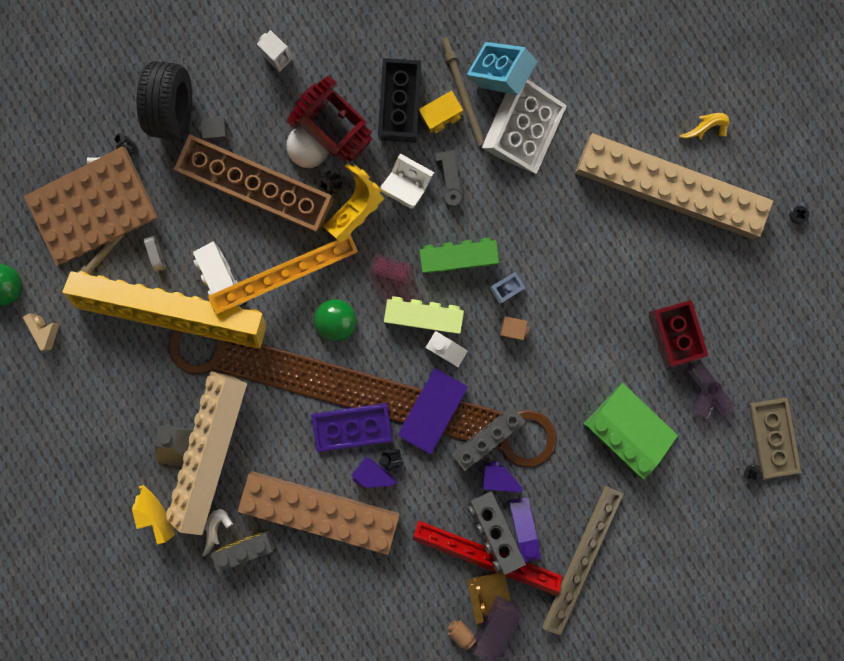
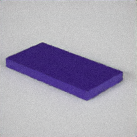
[397,368,468,454]
[311,403,393,452]

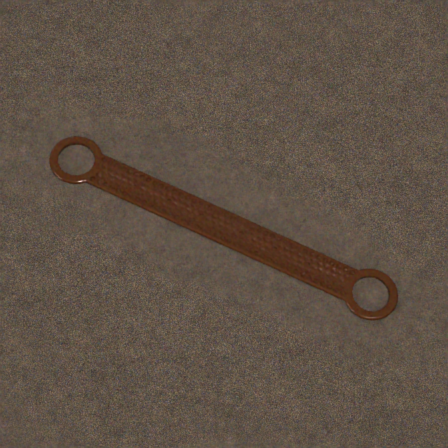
[169,330,556,467]

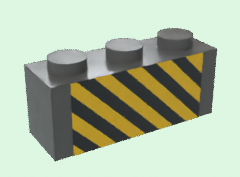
[211,529,276,573]

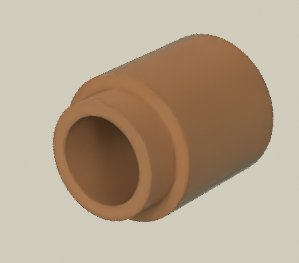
[447,620,476,650]

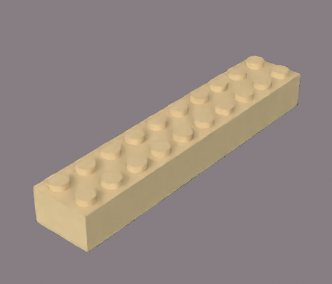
[575,133,773,239]

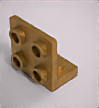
[466,573,512,624]

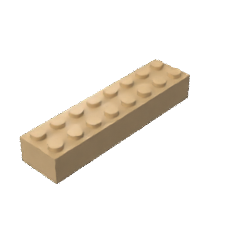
[166,371,247,535]

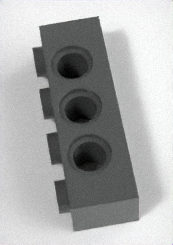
[452,406,526,471]
[467,492,526,576]

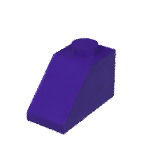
[351,456,396,488]
[482,461,523,492]

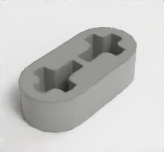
[144,235,166,272]

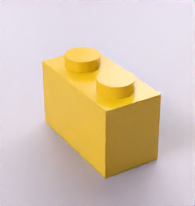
[419,91,463,133]

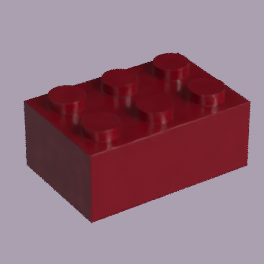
[649,300,709,367]

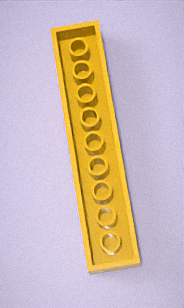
[62,271,266,349]

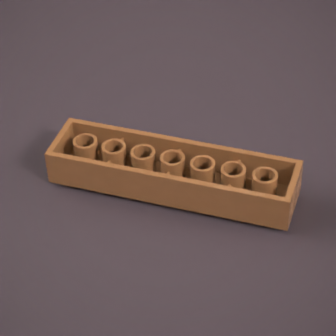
[174,134,334,234]
[238,471,399,555]

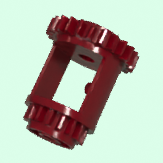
[287,75,373,162]

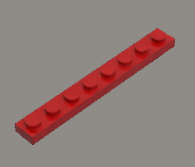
[412,521,562,596]

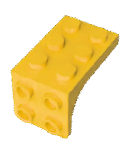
[323,163,385,243]

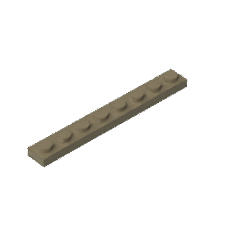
[542,485,623,635]

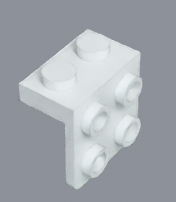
[380,154,434,208]

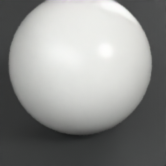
[286,126,328,168]

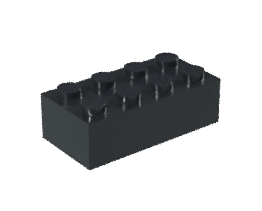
[378,58,421,143]

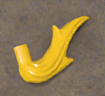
[679,113,730,140]

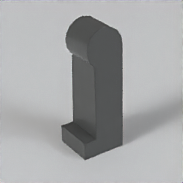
[435,150,461,207]

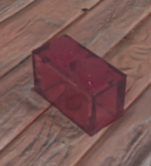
[369,253,412,285]

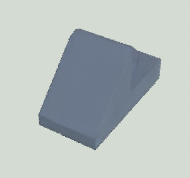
[490,272,525,304]

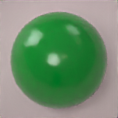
[0,263,22,306]
[314,299,357,342]

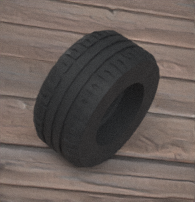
[136,61,193,140]

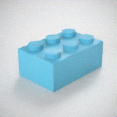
[467,42,538,95]

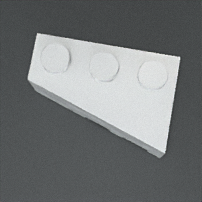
[193,241,247,306]

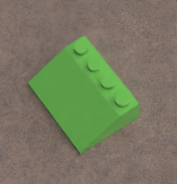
[583,383,678,480]

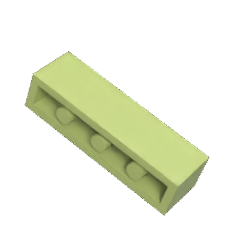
[384,296,464,334]

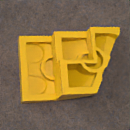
[132,485,175,544]

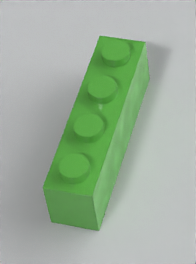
[420,238,499,274]

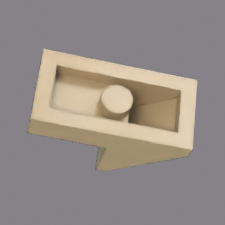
[23,313,60,351]

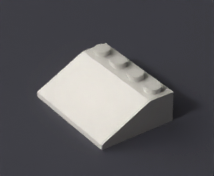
[482,79,567,174]

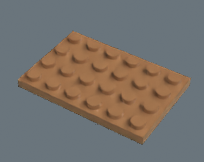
[24,146,158,266]

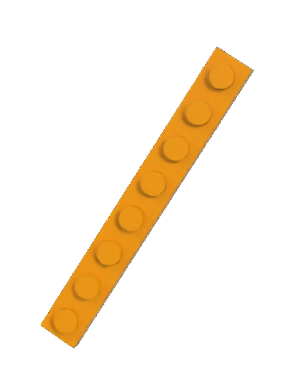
[207,235,358,314]

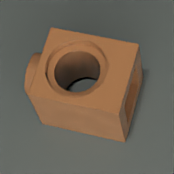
[499,316,530,340]

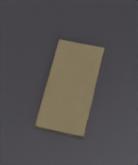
[749,397,801,480]

